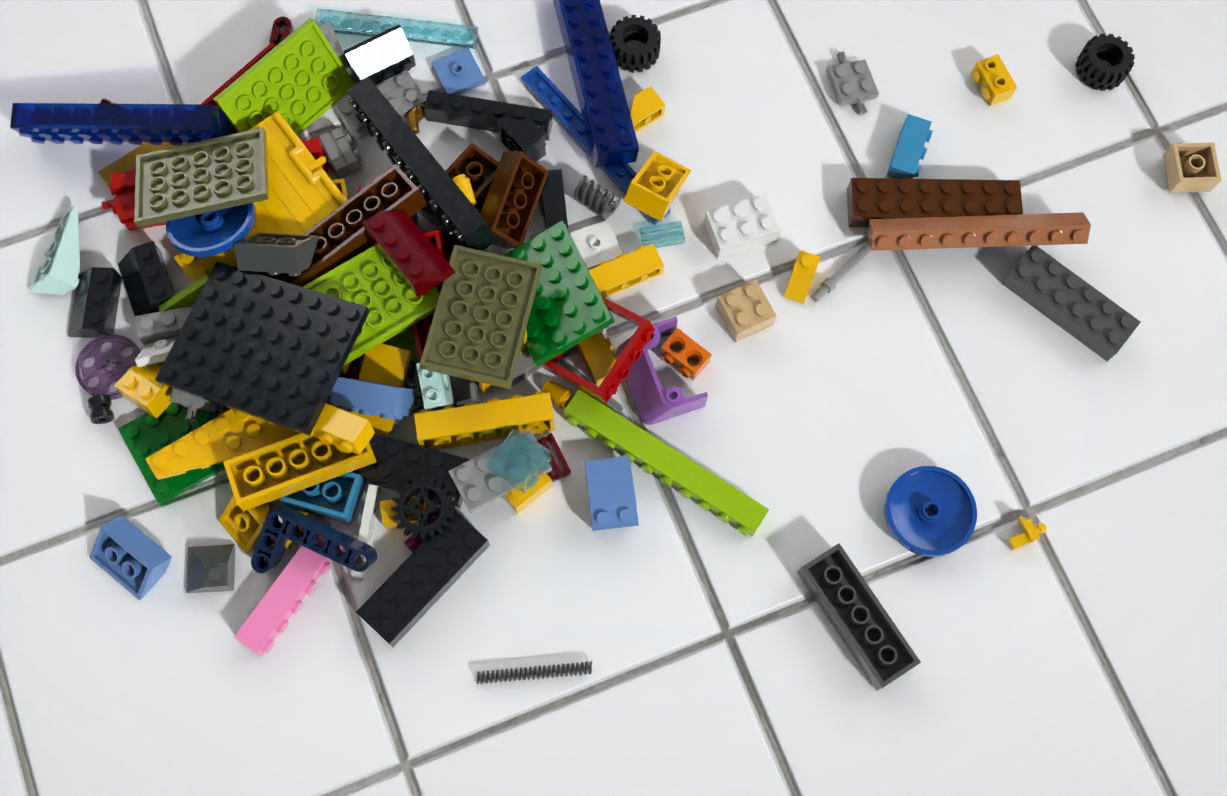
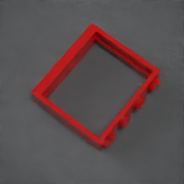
[541,296,655,404]

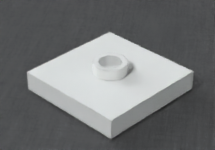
[570,220,622,270]
[135,336,177,367]

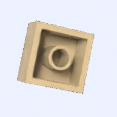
[1163,142,1222,193]
[715,279,777,342]

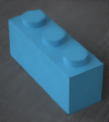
[886,114,933,179]

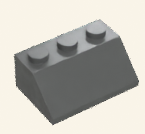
[234,233,318,276]

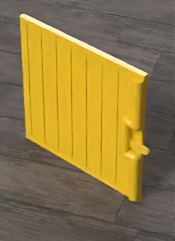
[212,111,348,267]

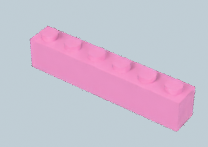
[233,521,344,656]

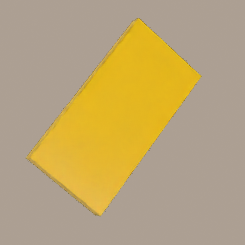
[350,343,412,437]

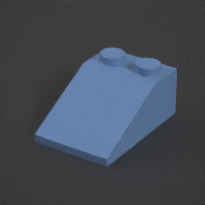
[584,456,639,531]

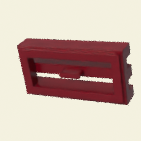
[537,433,571,482]

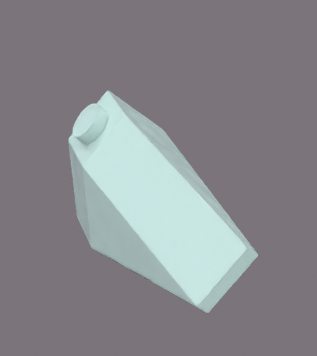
[29,206,80,295]

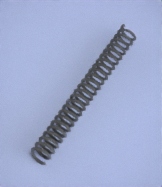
[477,661,593,685]

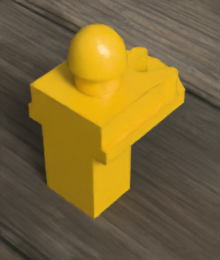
[1007,516,1047,551]

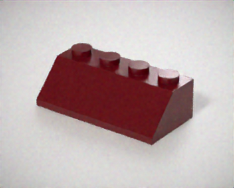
[362,210,456,298]

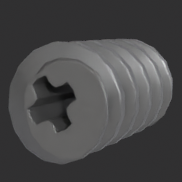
[573,175,621,219]

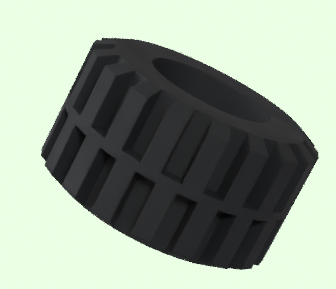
[609,15,661,73]
[1075,33,1135,91]

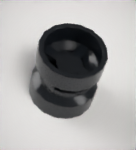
[87,395,114,424]

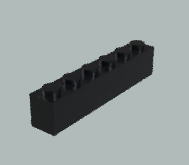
[424,90,553,141]

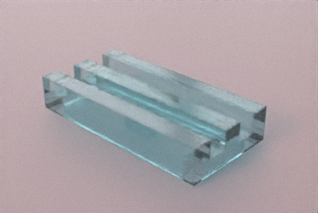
[639,221,685,248]

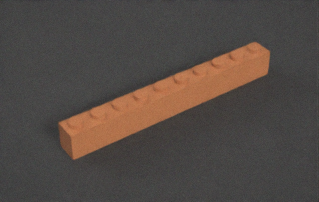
[868,212,1091,251]

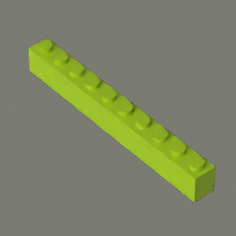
[564,389,769,536]

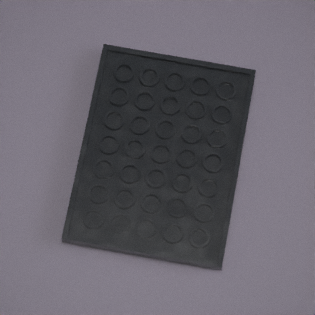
[155,261,370,436]

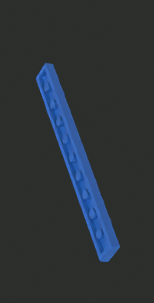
[521,66,670,225]

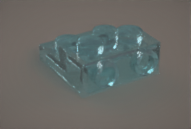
[486,429,552,493]

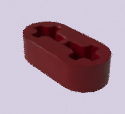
[269,17,293,45]

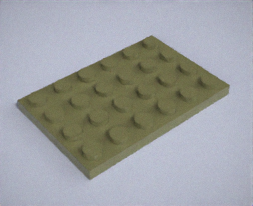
[134,128,269,227]
[420,245,542,389]

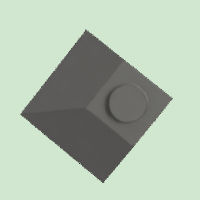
[186,544,235,593]

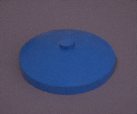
[166,203,256,257]
[884,466,977,557]

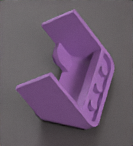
[616,317,708,425]

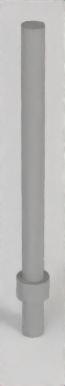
[811,242,872,302]

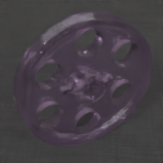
[75,334,141,400]

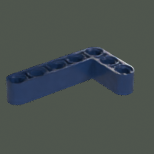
[251,506,378,573]

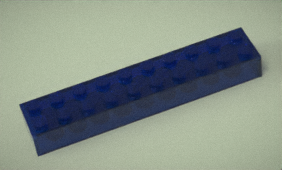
[553,0,639,167]
[10,103,232,145]

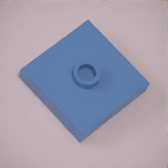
[431,47,486,95]

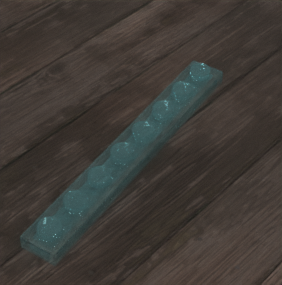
[315,8,479,49]

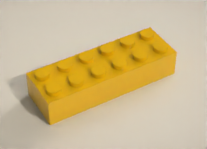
[414,391,555,450]
[223,413,377,512]

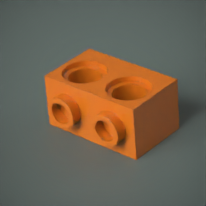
[660,328,712,381]

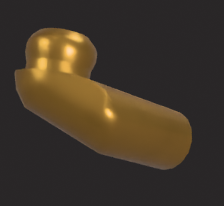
[407,104,426,134]

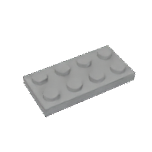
[334,70,426,142]
[448,429,552,513]

